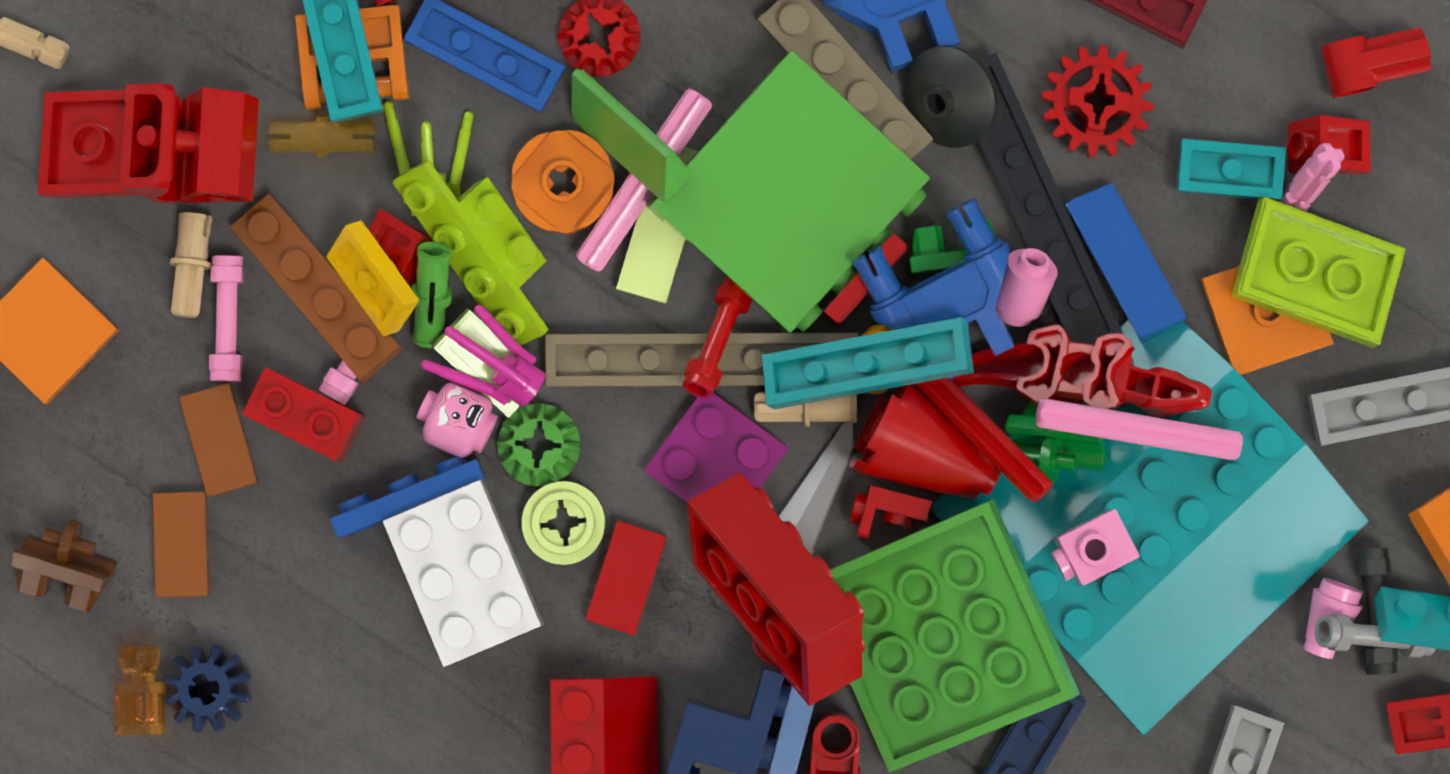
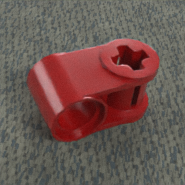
[806,710,860,774]

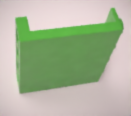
[647,50,930,333]

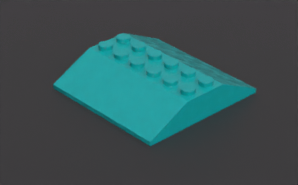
[930,320,1369,736]

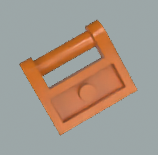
[295,5,410,110]

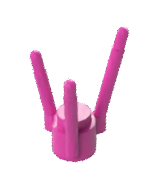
[421,304,546,407]

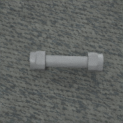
[1314,614,1436,658]

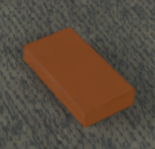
[179,383,260,498]
[153,492,210,598]

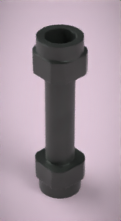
[1356,548,1398,675]

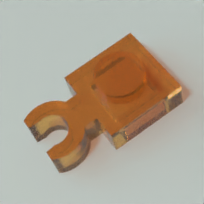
[114,645,166,736]

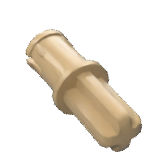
[169,212,213,318]
[754,391,857,427]

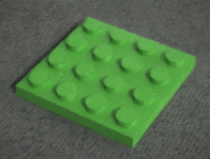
[830,499,1080,773]

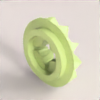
[522,481,605,565]

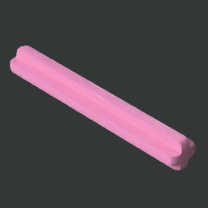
[576,88,712,272]
[1036,399,1243,460]

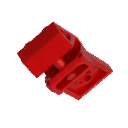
[38,83,259,204]

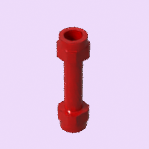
[682,276,752,398]

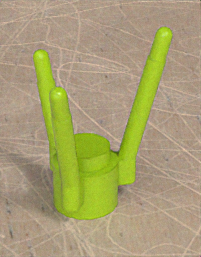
[383,101,474,216]

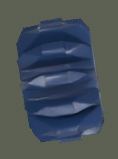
[163,644,252,733]

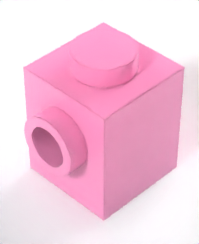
[1051,509,1140,586]

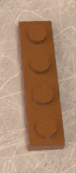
[230,193,403,383]

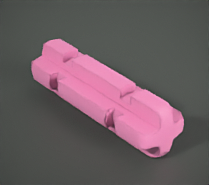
[1279,143,1344,211]

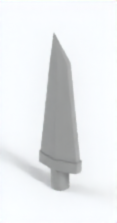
[779,422,855,555]

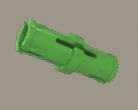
[411,242,453,348]

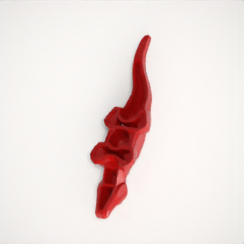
[951,324,1212,419]

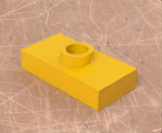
[326,220,420,337]

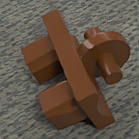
[10,519,118,612]

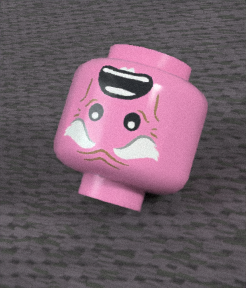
[416,381,498,458]

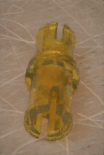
[269,117,376,157]

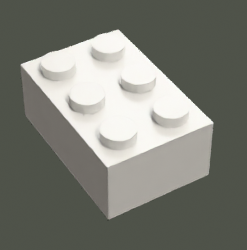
[383,480,544,667]

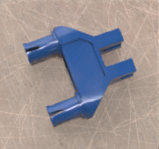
[822,0,960,73]
[851,198,1014,379]

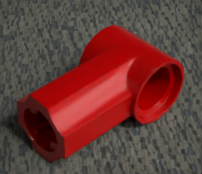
[1320,27,1431,98]

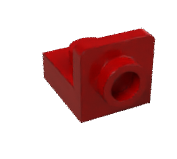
[1286,115,1370,175]
[369,209,434,287]
[849,485,932,539]
[1386,690,1450,755]

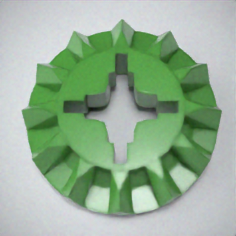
[497,403,580,486]

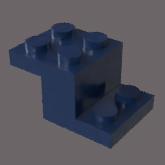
[666,666,791,774]

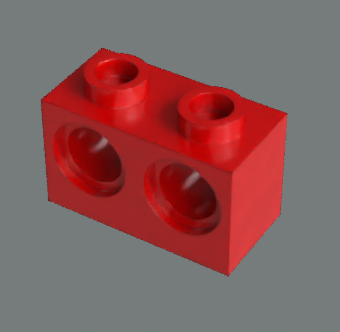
[242,367,366,463]

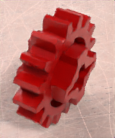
[1040,45,1154,159]

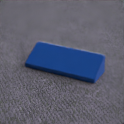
[1065,183,1188,343]

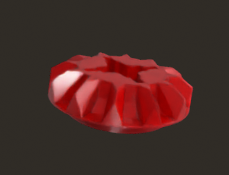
[558,0,641,77]

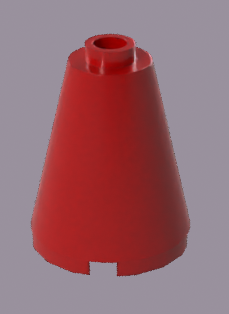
[849,384,1001,501]

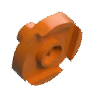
[511,130,615,235]

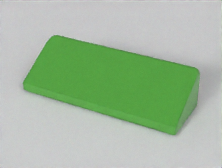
[571,68,692,202]

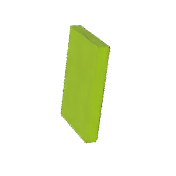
[1231,197,1406,348]

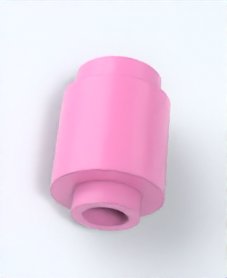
[996,248,1058,327]

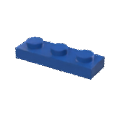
[403,0,566,114]
[330,456,488,538]

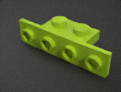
[393,160,549,346]

